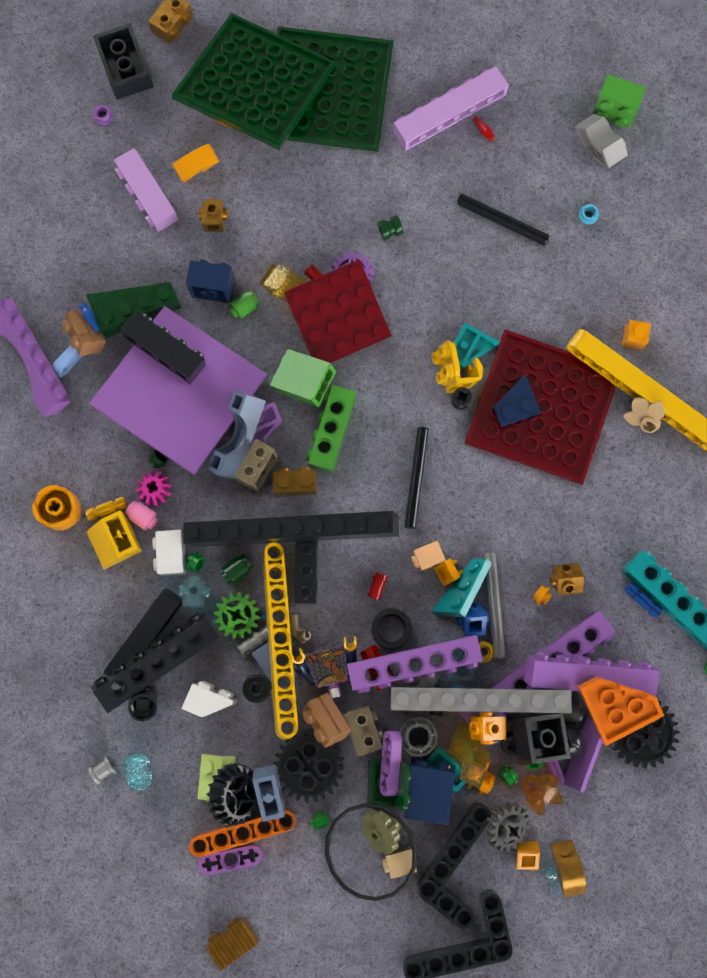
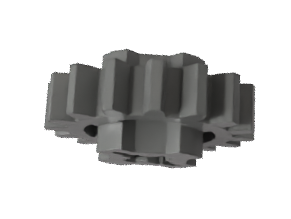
[484,802,531,852]

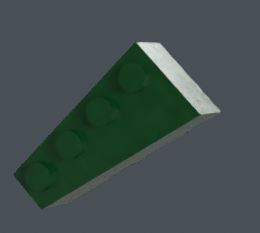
[86,282,182,338]

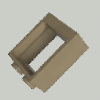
[235,439,278,494]

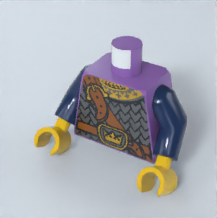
[292,636,357,698]

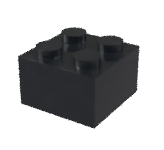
[511,713,571,765]

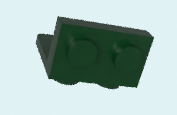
[367,759,411,810]

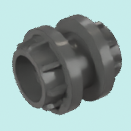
[399,716,438,757]

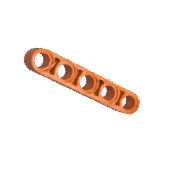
[189,808,296,857]

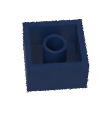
[186,259,236,303]

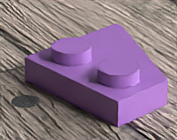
[249,402,283,450]

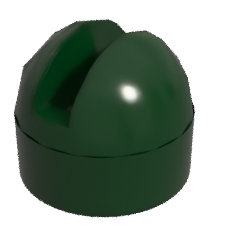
[149,450,168,468]

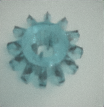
[123,752,153,791]

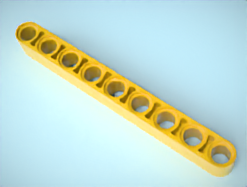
[566,329,707,452]
[262,542,298,740]

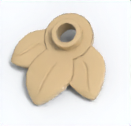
[623,398,665,433]

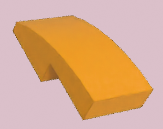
[172,143,219,182]

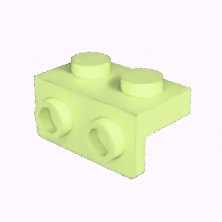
[197,754,236,801]

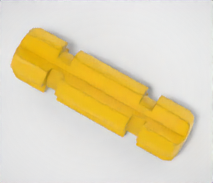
[85,497,127,521]

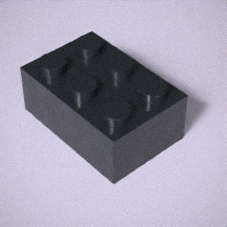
[93,23,154,100]

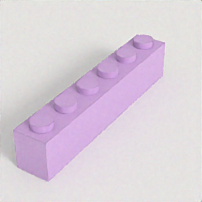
[393,66,509,151]

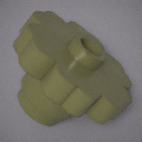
[361,809,402,855]

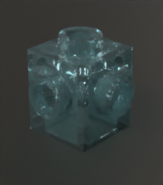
[179,576,210,609]

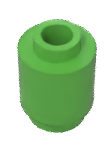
[228,290,259,320]

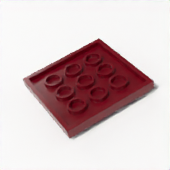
[283,259,391,363]

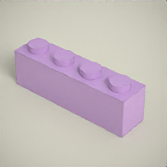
[114,148,178,232]

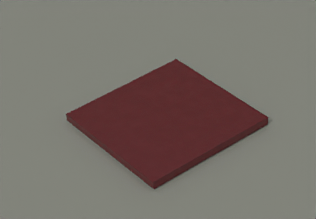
[464,329,616,485]

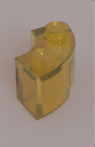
[260,264,311,302]
[447,722,489,789]

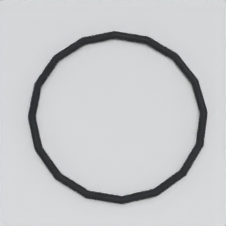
[325,803,417,901]

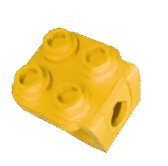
[432,340,483,393]

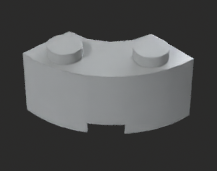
[574,114,628,168]

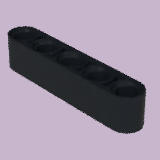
[103,588,184,687]

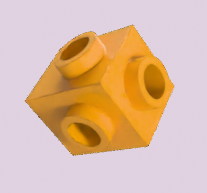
[469,712,506,744]

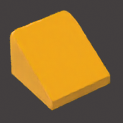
[516,841,540,870]

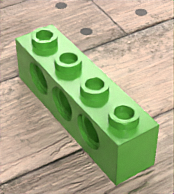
[306,385,356,474]

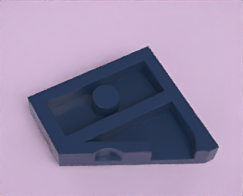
[493,376,540,428]

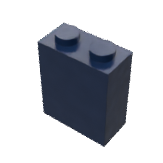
[404,758,456,825]

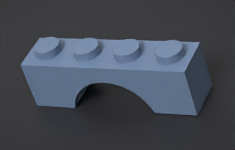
[207,390,266,480]

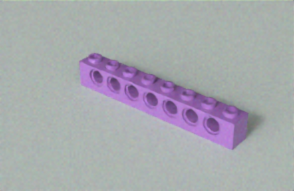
[458,610,615,727]

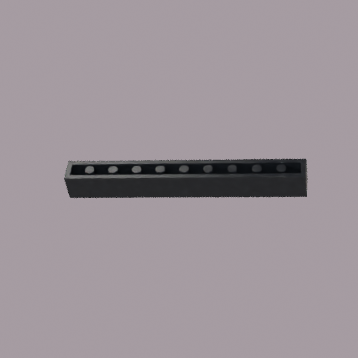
[183,511,399,547]

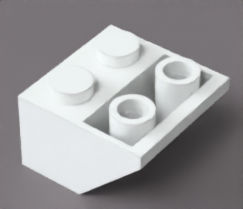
[181,681,238,717]

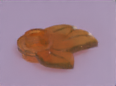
[521,773,563,815]

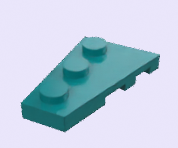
[431,559,492,617]

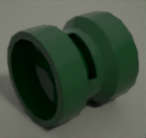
[377,215,403,241]

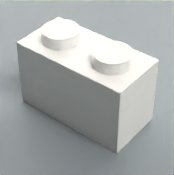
[152,530,186,576]

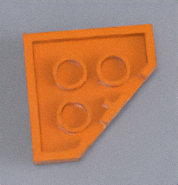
[577,676,664,746]

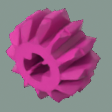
[136,471,172,507]

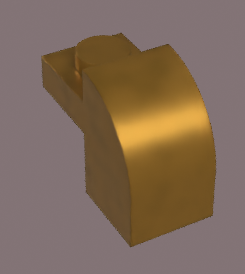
[551,840,586,898]

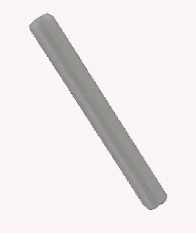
[484,553,505,659]

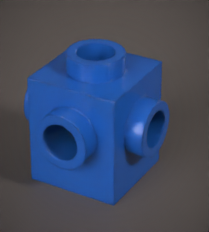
[456,602,489,636]

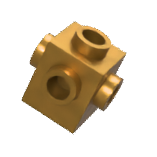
[199,198,228,232]
[550,563,584,596]

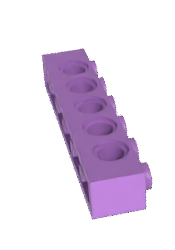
[347,635,483,694]

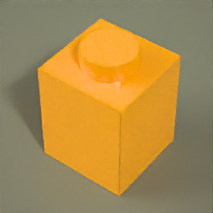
[622,320,651,350]

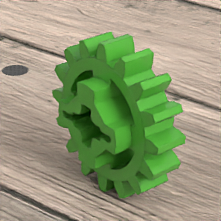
[214,592,261,639]

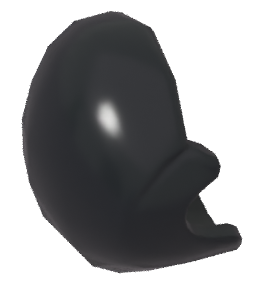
[565,723,585,758]

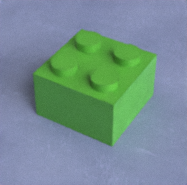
[592,74,646,128]

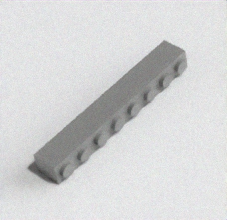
[390,687,572,713]

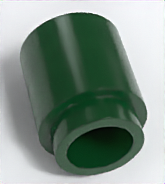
[221,554,253,585]

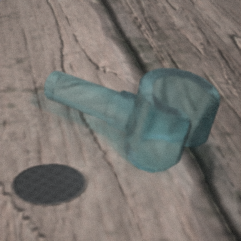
[543,866,561,898]

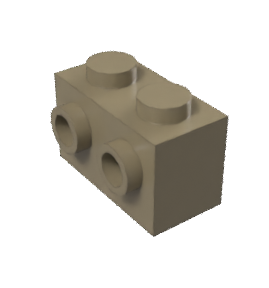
[344,705,384,757]

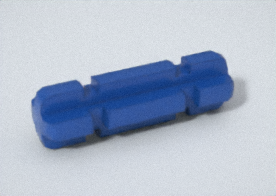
[624,583,663,617]

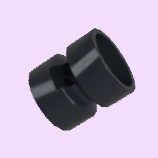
[242,674,272,703]
[128,686,157,722]

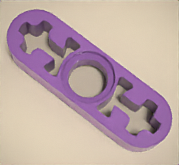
[380,731,402,796]
[198,844,263,875]

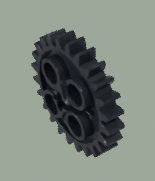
[612,700,680,769]
[273,729,345,803]

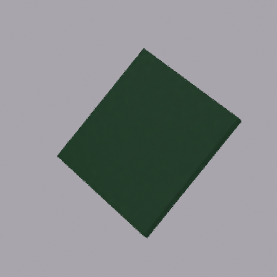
[172,13,336,151]
[276,26,394,152]

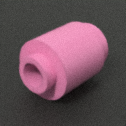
[125,501,158,530]

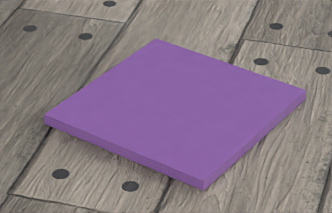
[89,306,267,476]

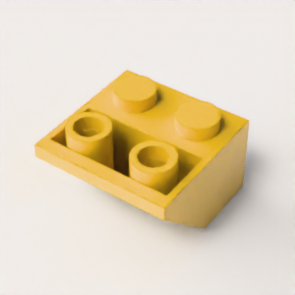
[86,510,143,570]

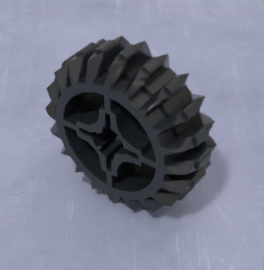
[206,763,258,826]

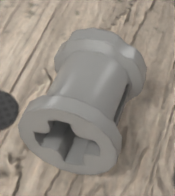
[88,755,118,784]

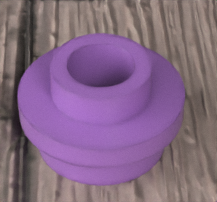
[93,105,113,125]

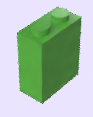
[270,349,336,408]

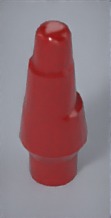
[473,116,495,141]

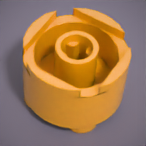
[32,485,82,531]

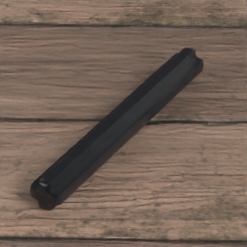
[457,194,550,246]
[404,427,429,529]

